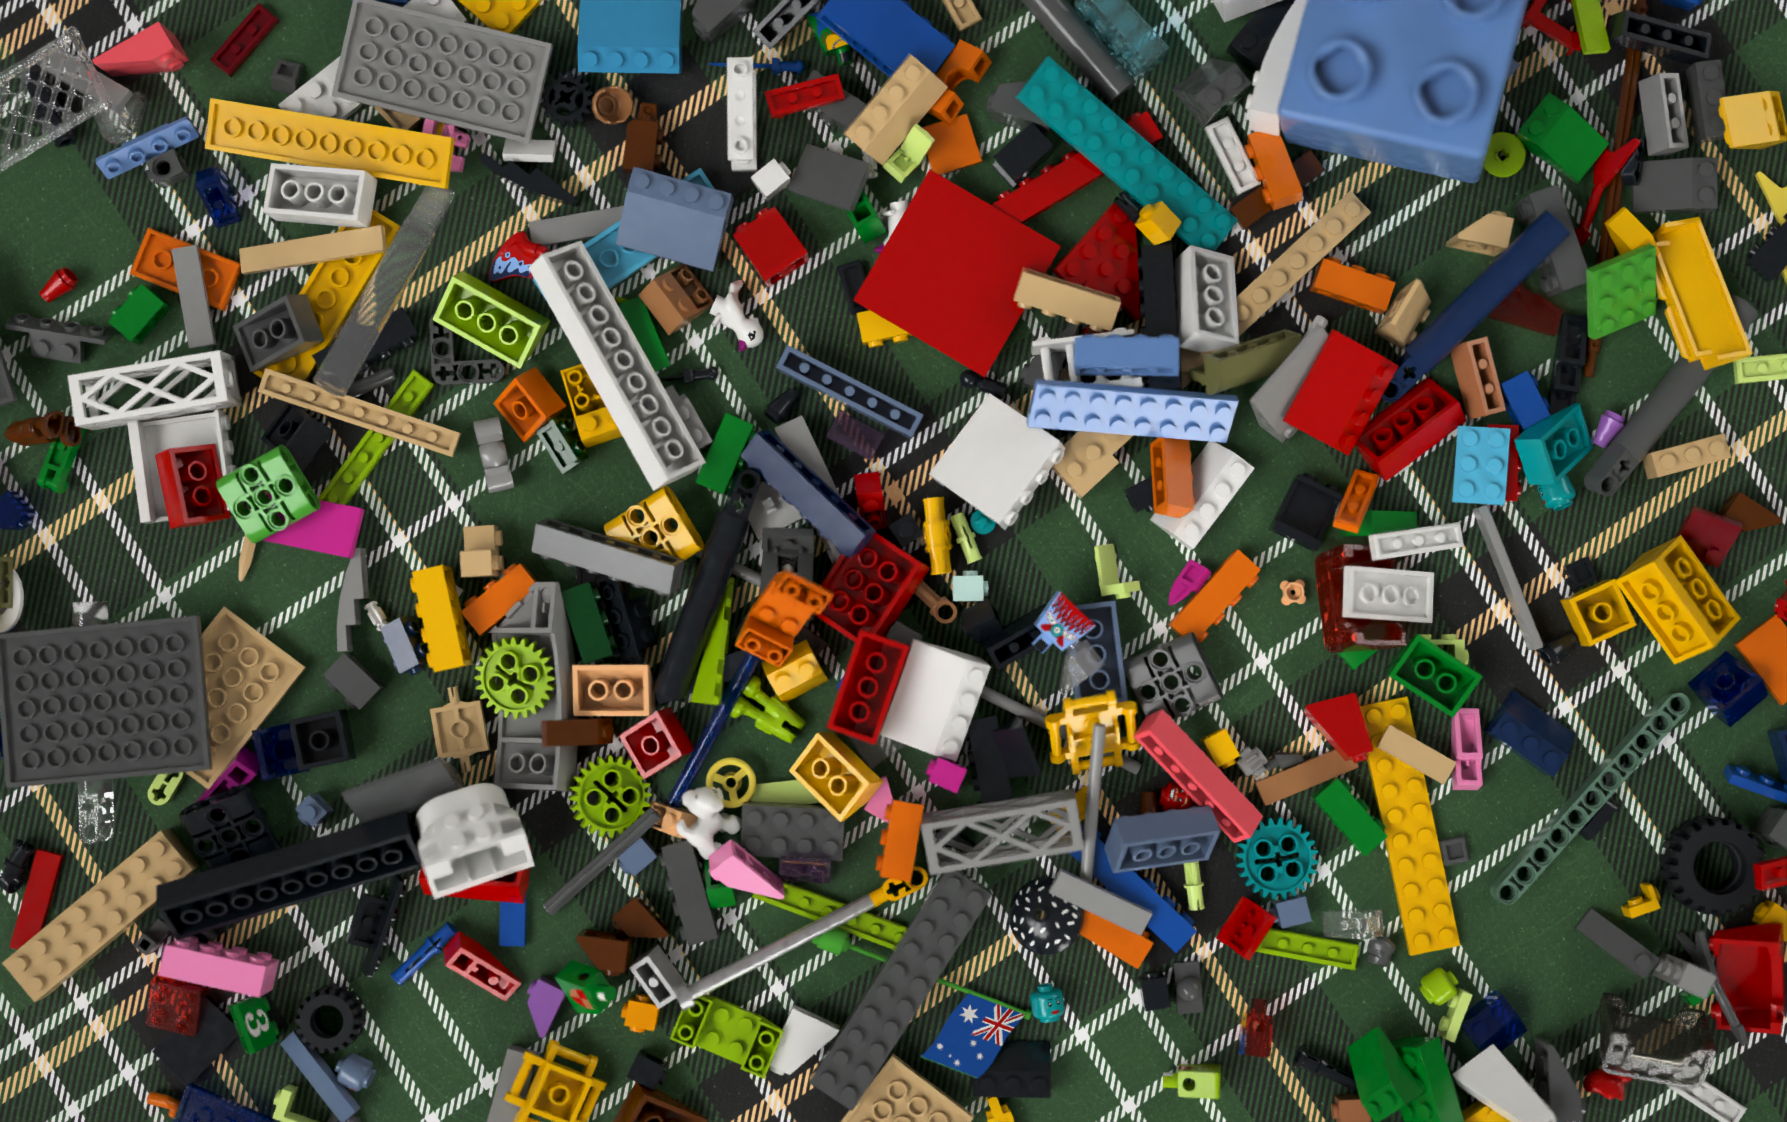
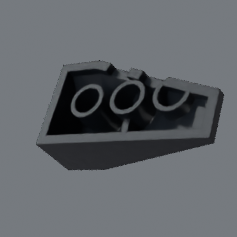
[1226,0,1295,74]

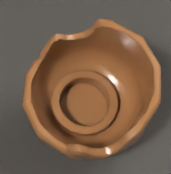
[592,86,633,125]

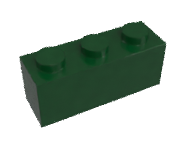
[561,582,618,664]

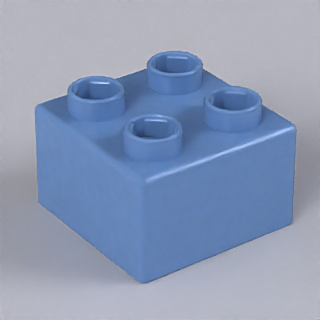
[1278,0,1528,183]

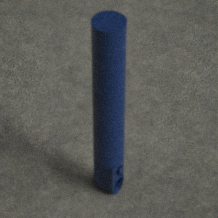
[1381,210,1571,402]

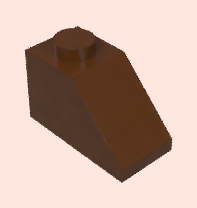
[1718,492,1783,532]
[612,895,671,938]

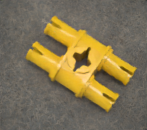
[923,497,953,575]

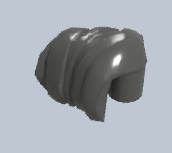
[1367,936,1396,968]

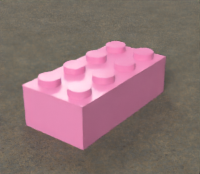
[158,936,279,997]

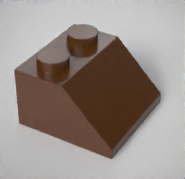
[576,929,634,976]

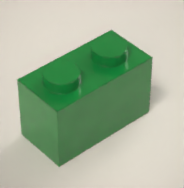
[108,284,172,345]

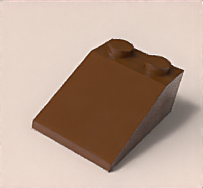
[613,1082,708,1122]

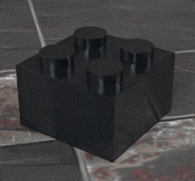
[289,709,356,771]

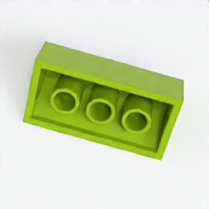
[432,271,551,369]

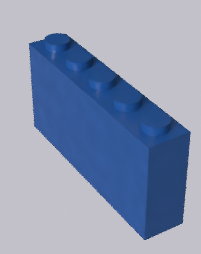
[815,0,955,77]

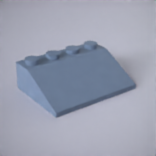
[616,167,734,272]

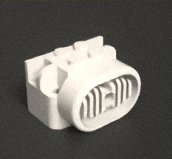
[416,783,534,899]

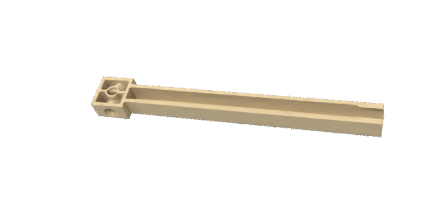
[1051,190,1371,499]

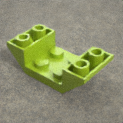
[670,994,784,1079]

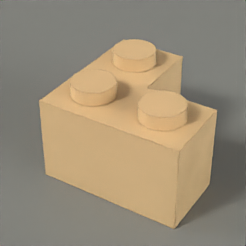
[460,525,504,578]

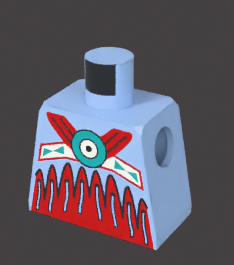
[1031,591,1095,654]

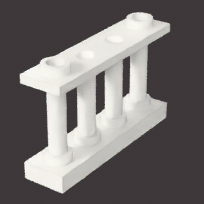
[727,57,757,172]
[1031,328,1143,388]

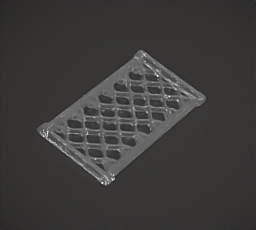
[0,26,113,172]

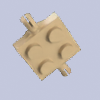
[430,686,490,773]

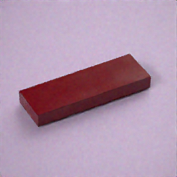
[210,3,280,77]

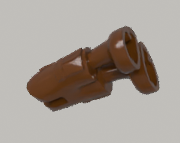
[4,410,82,447]

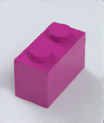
[925,756,967,793]

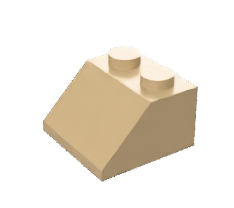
[1446,211,1514,257]

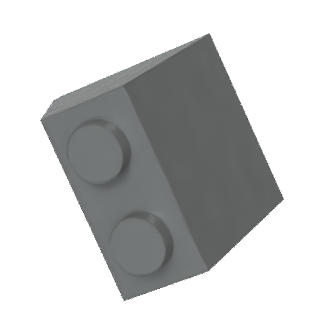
[691,0,757,45]
[986,81,1049,137]

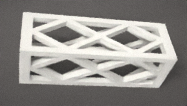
[68,350,242,430]

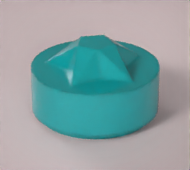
[970,510,996,535]

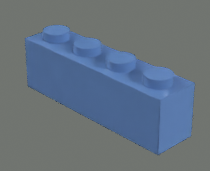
[1074,334,1180,376]

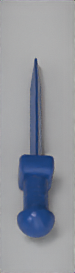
[708,57,805,75]

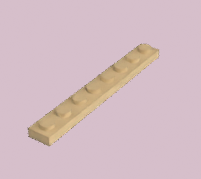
[258,368,461,457]

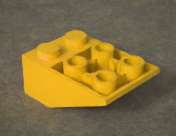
[1718,91,1787,149]
[560,364,623,448]

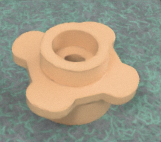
[1280,579,1306,605]

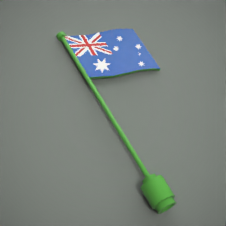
[811,927,1032,1079]

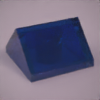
[252,723,309,781]

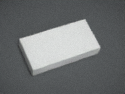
[502,139,557,162]

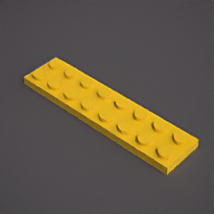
[253,210,402,382]

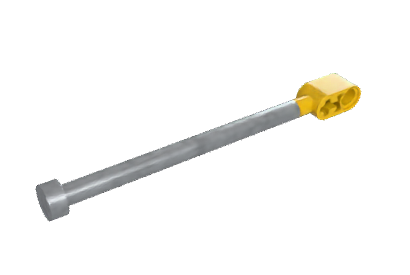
[672,866,928,1011]

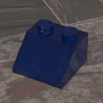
[1688,651,1768,727]
[1460,990,1527,1053]

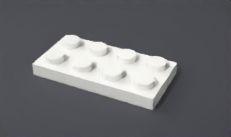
[1342,566,1434,623]

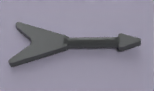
[1676,929,1749,1046]

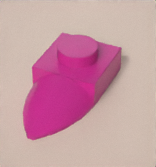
[1169,559,1212,606]

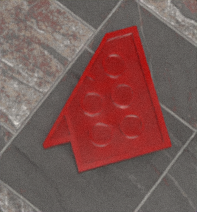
[1052,202,1141,321]

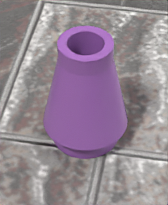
[1592,410,1625,449]

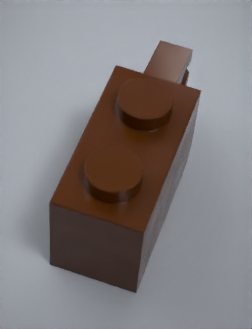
[623,103,664,174]

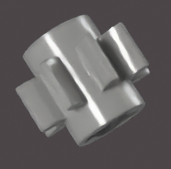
[1236,746,1268,777]

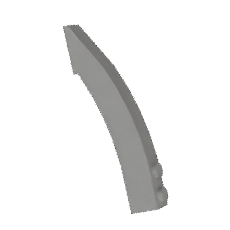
[489,582,579,792]

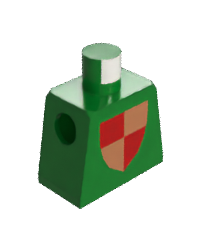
[555,960,616,1014]

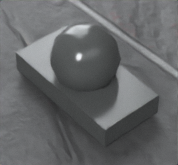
[1173,960,1203,1014]

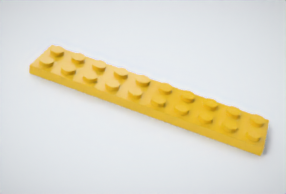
[205,98,455,189]
[1360,696,1460,956]

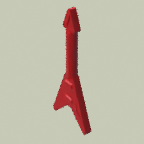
[1574,131,1640,248]

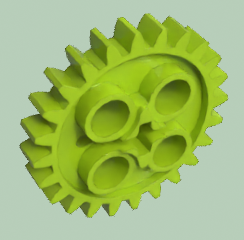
[474,636,557,719]
[568,754,652,838]

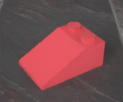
[92,21,189,76]

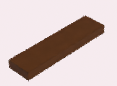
[1228,150,1325,230]

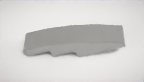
[337,548,370,652]

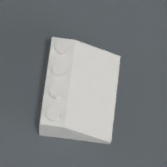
[879,639,991,761]

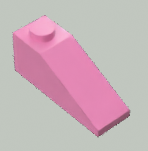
[708,839,785,900]

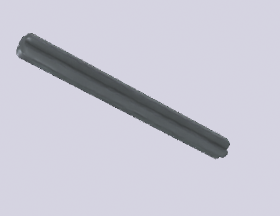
[543,808,660,915]

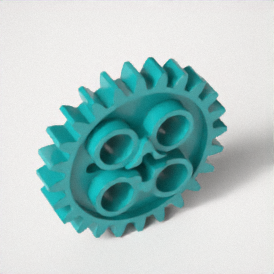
[1235,817,1319,900]

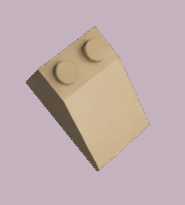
[1374,279,1431,348]

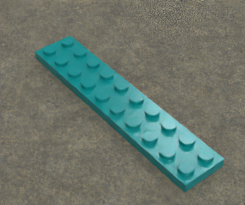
[1015,56,1238,252]

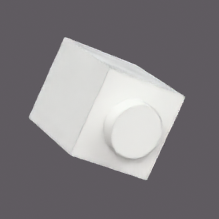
[750,159,791,201]

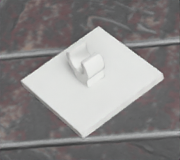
[739,481,803,540]

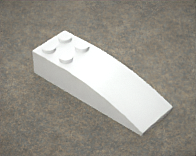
[1245,0,1307,136]

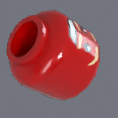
[1159,781,1196,812]

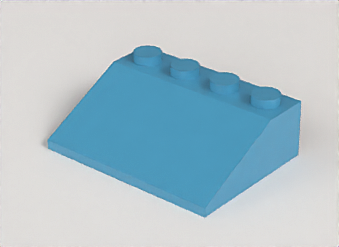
[578,0,682,74]

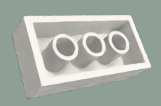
[263,163,378,228]

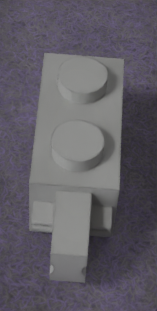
[665,385,713,452]

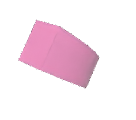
[1451,708,1483,790]

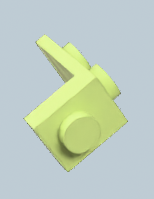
[883,124,935,184]
[1094,544,1141,599]
[1409,634,1469,665]
[272,1084,320,1122]

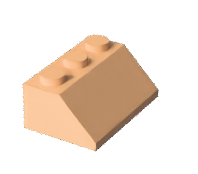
[572,664,655,716]

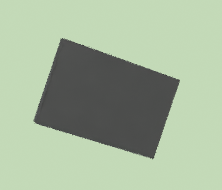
[787,144,873,213]

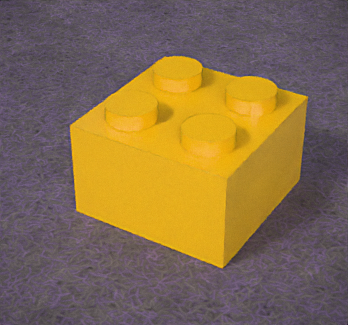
[1560,579,1636,646]

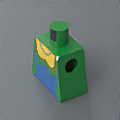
[807,11,854,66]

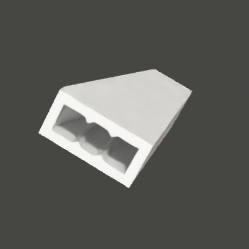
[1452,1044,1556,1122]

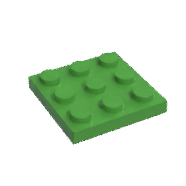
[1586,244,1656,340]

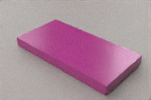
[262,492,365,559]

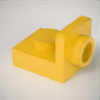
[1621,882,1661,918]

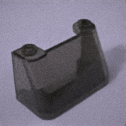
[1599,992,1717,1088]

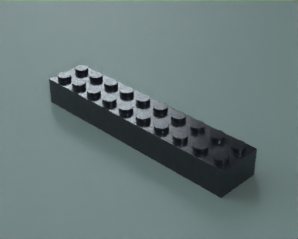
[156,811,423,940]

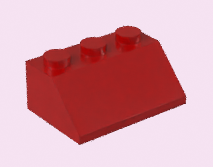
[155,444,231,529]

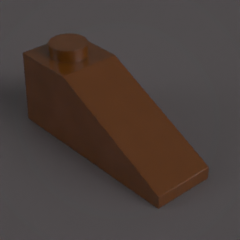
[542,718,614,747]

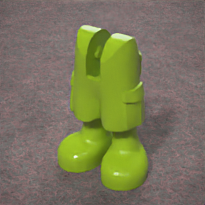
[728,675,806,744]

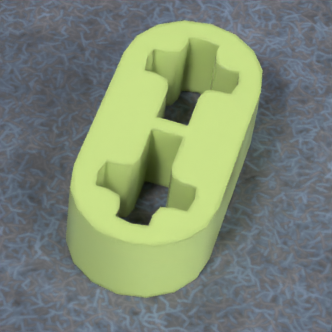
[148,772,187,805]

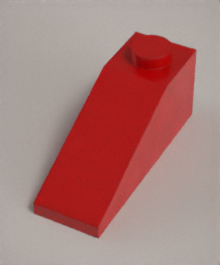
[443,931,522,1002]

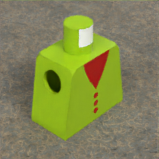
[1163,1064,1221,1099]

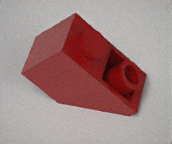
[854,471,887,530]

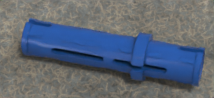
[391,921,458,986]

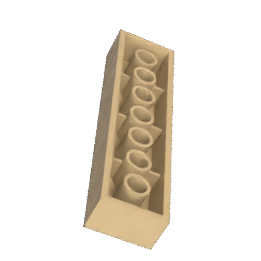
[2,828,202,1002]

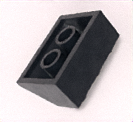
[973,1040,1051,1098]

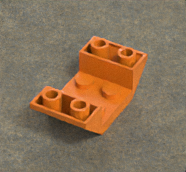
[735,570,833,668]

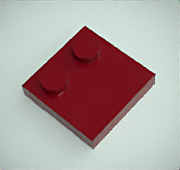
[1675,505,1743,568]

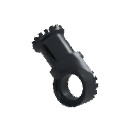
[0,839,36,894]

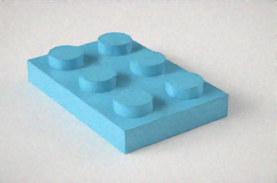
[1452,426,1510,506]

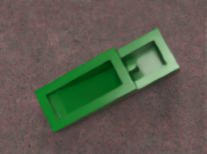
[618,296,671,372]

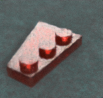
[1487,283,1562,337]

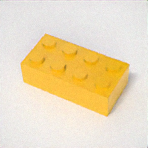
[410,565,473,672]

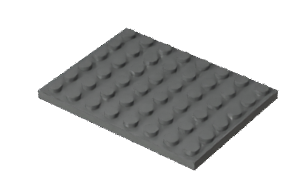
[0,616,213,788]

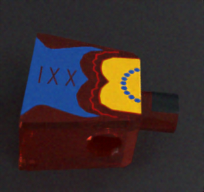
[1237,998,1273,1058]

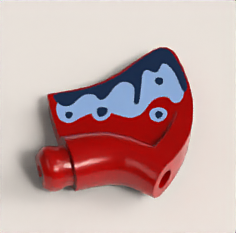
[488,231,549,282]

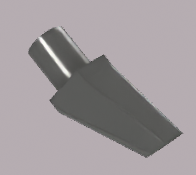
[1264,752,1305,771]

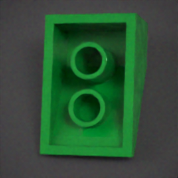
[1517,92,1609,184]
[1347,1026,1424,1122]

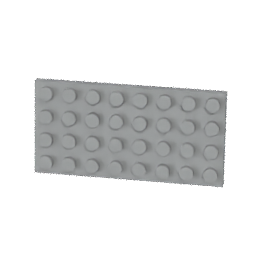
[332,0,553,144]

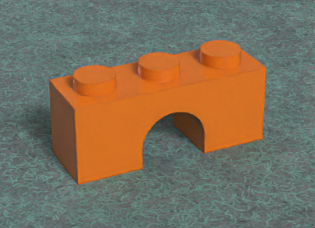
[927,39,992,125]

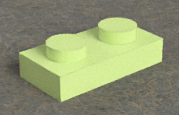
[1438,987,1472,1043]

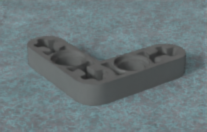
[429,314,507,386]

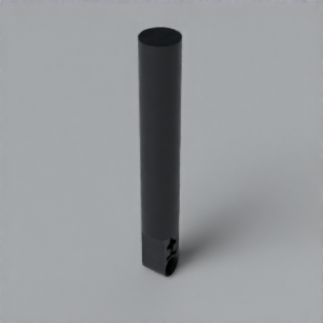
[652,469,761,702]

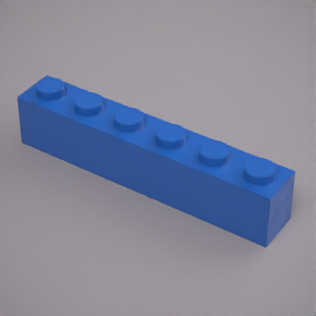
[1069,824,1197,953]

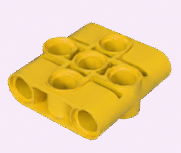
[604,486,704,560]

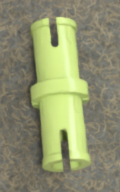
[949,512,983,564]

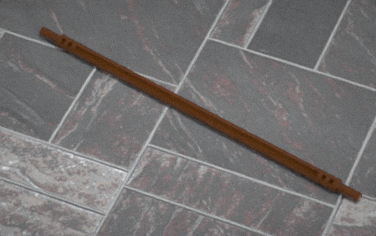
[1583,0,1649,378]

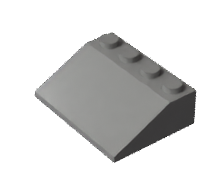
[1250,323,1329,443]

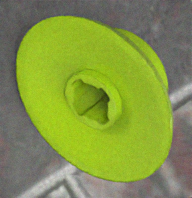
[1484,132,1526,177]

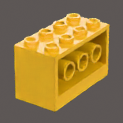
[1615,535,1741,665]

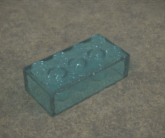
[1074,0,1170,80]

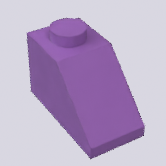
[527,975,566,1039]

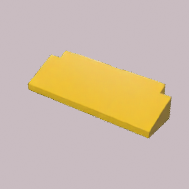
[1652,217,1753,371]

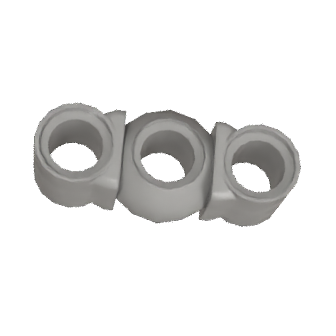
[473,417,514,493]

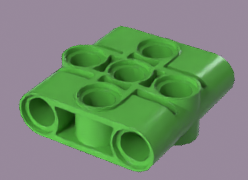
[216,445,320,543]

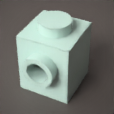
[952,571,988,602]

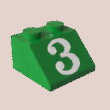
[228,996,279,1055]

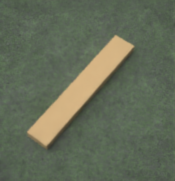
[239,225,387,275]

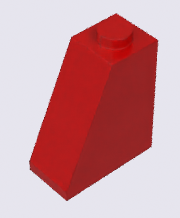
[1303,693,1373,763]

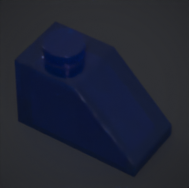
[196,165,241,228]
[0,490,37,531]

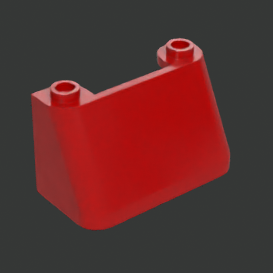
[1708,922,1785,1035]

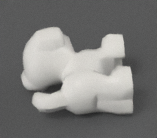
[676,786,742,860]

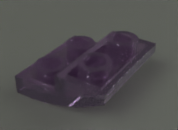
[779,856,831,884]

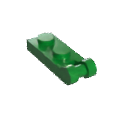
[37,428,86,494]

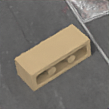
[1642,433,1731,479]

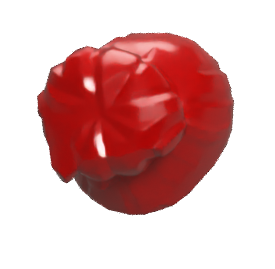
[1583,1059,1634,1101]

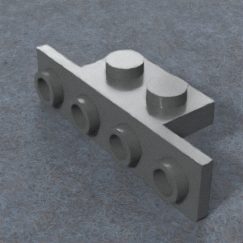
[5,313,114,364]

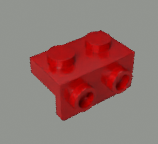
[1216,896,1276,961]

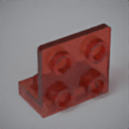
[146,972,210,1037]

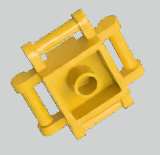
[1045,690,1141,775]
[503,1039,607,1122]

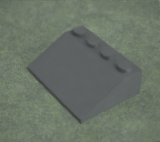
[341,757,465,824]

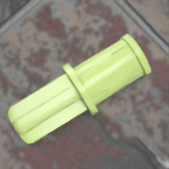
[1184,861,1205,911]

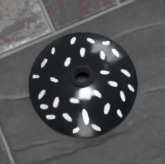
[1009,877,1084,955]

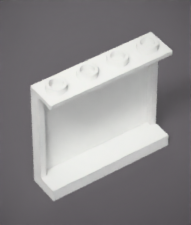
[929,393,1066,530]
[127,409,236,524]

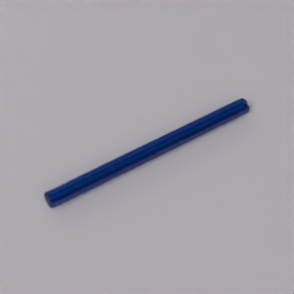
[667,652,760,808]

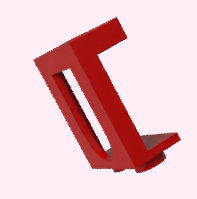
[1521,0,1602,56]

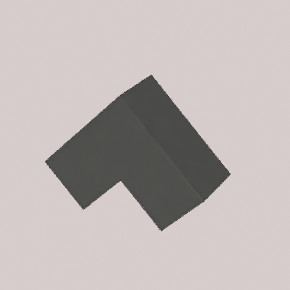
[134,917,171,956]

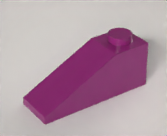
[195,747,263,813]

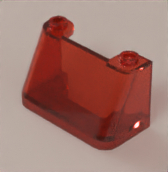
[1315,544,1406,653]

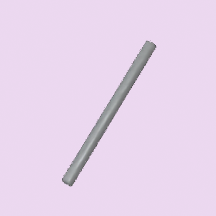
[1080,723,1106,883]

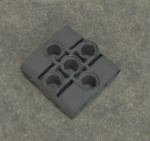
[1123,632,1223,720]

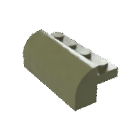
[1189,329,1302,395]

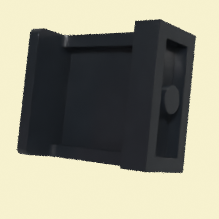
[1269,473,1344,552]

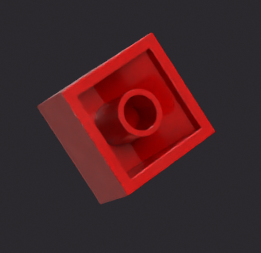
[619,706,695,780]

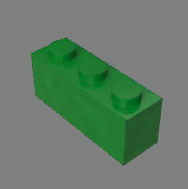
[695,413,757,496]
[1310,777,1388,856]

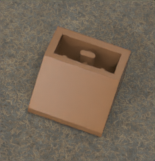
[638,264,714,335]

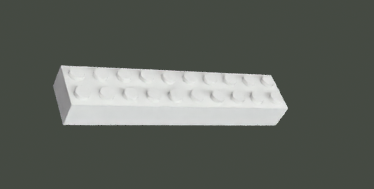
[529,241,706,491]

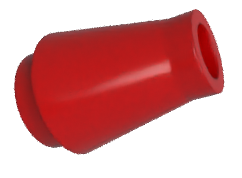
[39,267,78,303]

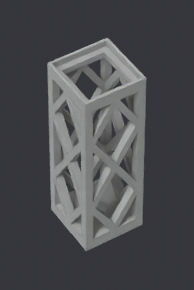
[921,788,1084,875]

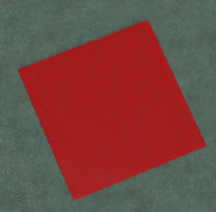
[853,170,1061,378]

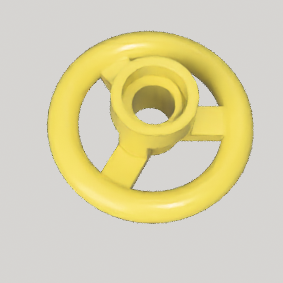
[706,757,756,808]

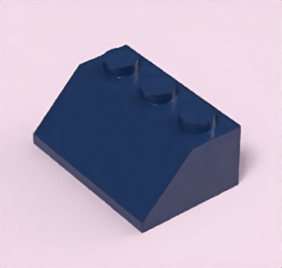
[1483,690,1575,777]

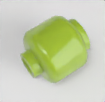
[1419,967,1459,1006]

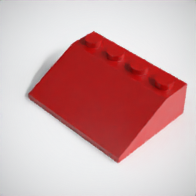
[1282,329,1398,456]
[813,533,930,643]

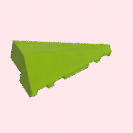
[690,578,735,705]

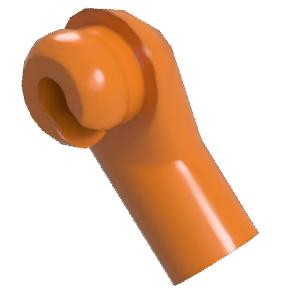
[147,1092,185,1118]

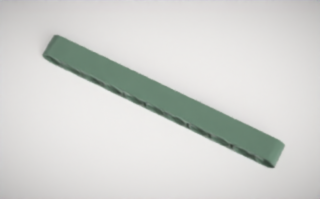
[1490,692,1690,905]

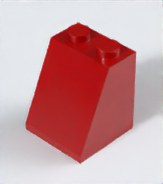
[733,206,810,288]

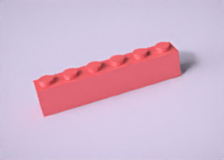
[1133,709,1263,843]

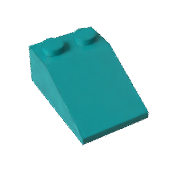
[1514,403,1593,485]

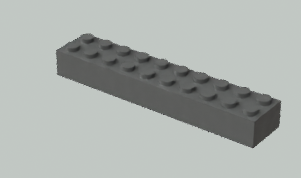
[809,870,992,1111]

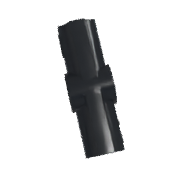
[22,70,78,148]

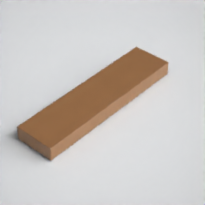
[1254,749,1358,806]

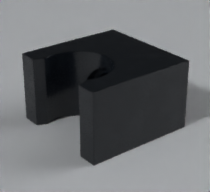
[992,122,1053,189]

